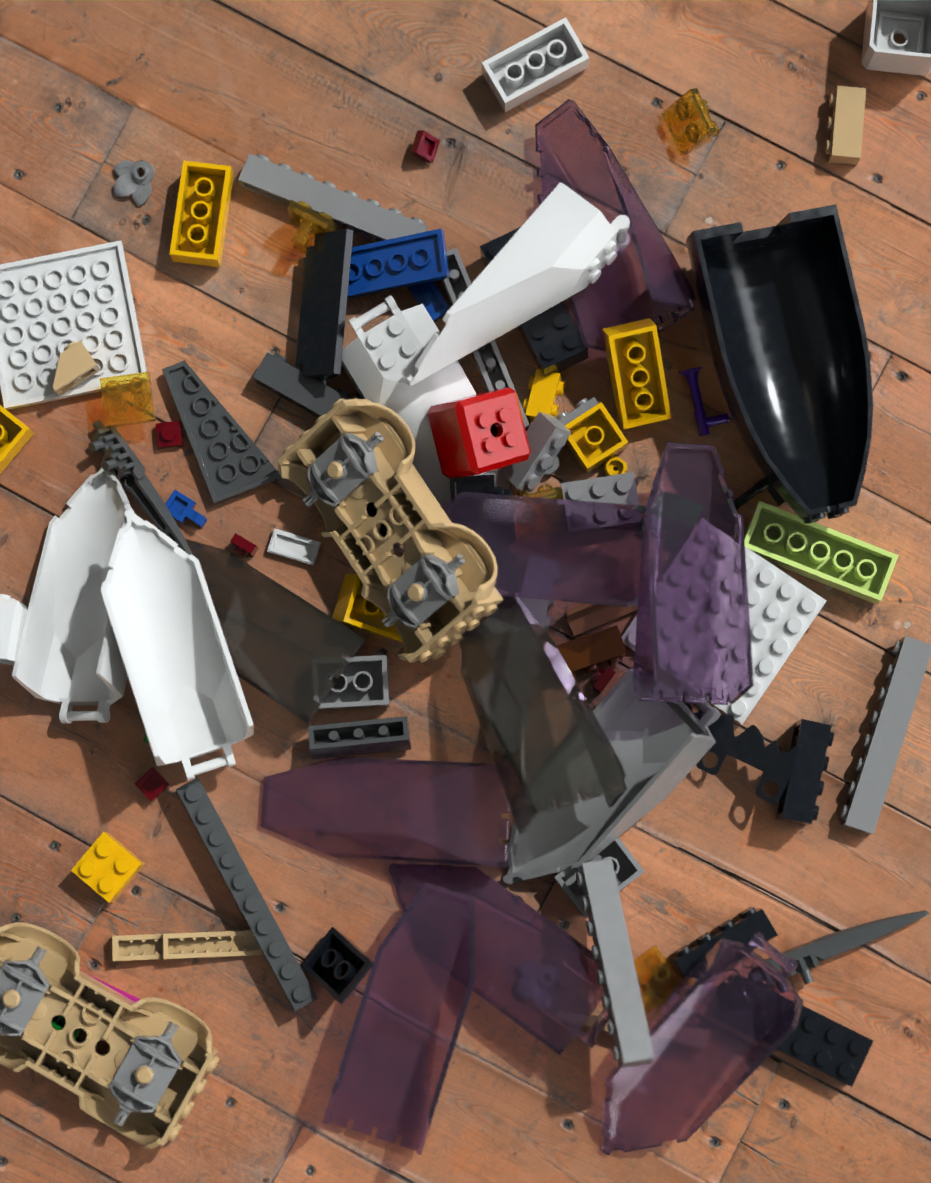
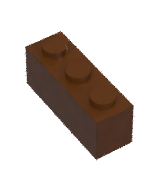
[546,625,627,681]

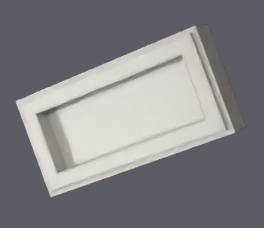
[267,528,321,566]

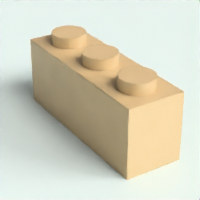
[825,86,866,165]

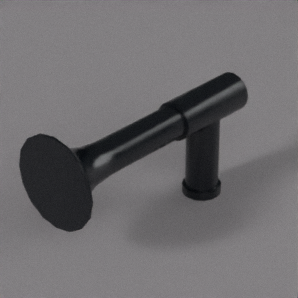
[716,477,785,523]

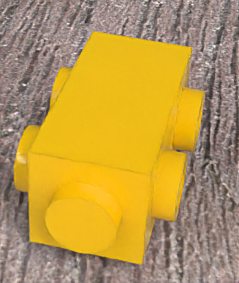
[523,369,565,424]

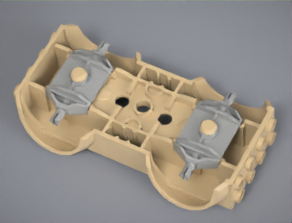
[277,398,503,663]
[0,922,220,1149]

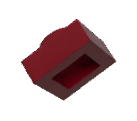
[410,130,440,163]
[156,421,183,449]
[230,533,258,557]
[592,667,616,694]
[134,767,170,802]

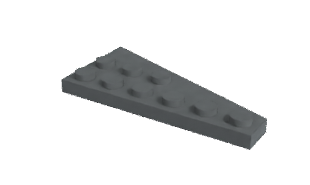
[162,360,282,504]

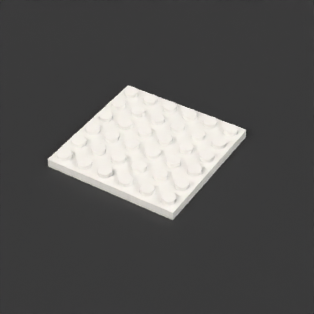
[0,240,149,410]
[622,518,827,724]

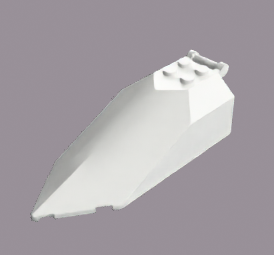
[405,183,630,387]
[341,295,510,518]
[12,461,132,724]
[101,509,254,780]

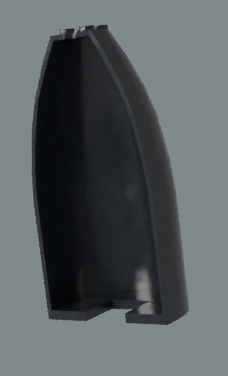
[686,204,873,524]

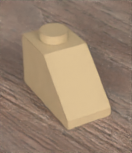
[53,341,100,396]

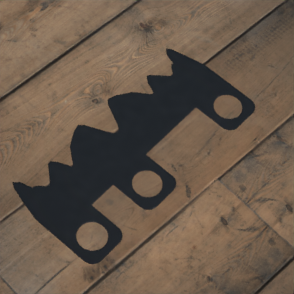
[683,697,798,804]

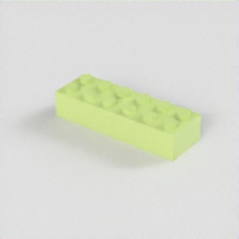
[741,501,899,604]

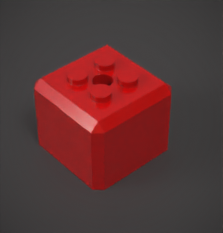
[427,387,531,479]

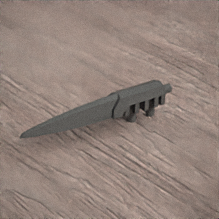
[88,420,193,555]
[751,911,929,994]

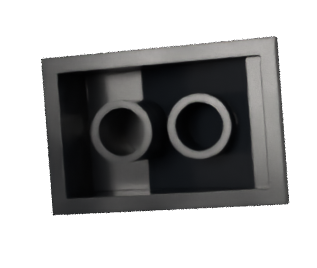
[301,927,374,1004]

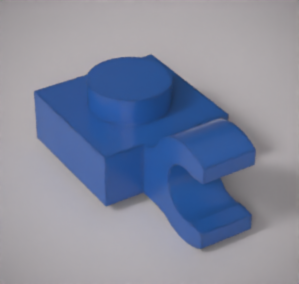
[165,489,207,528]

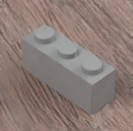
[500,411,571,492]

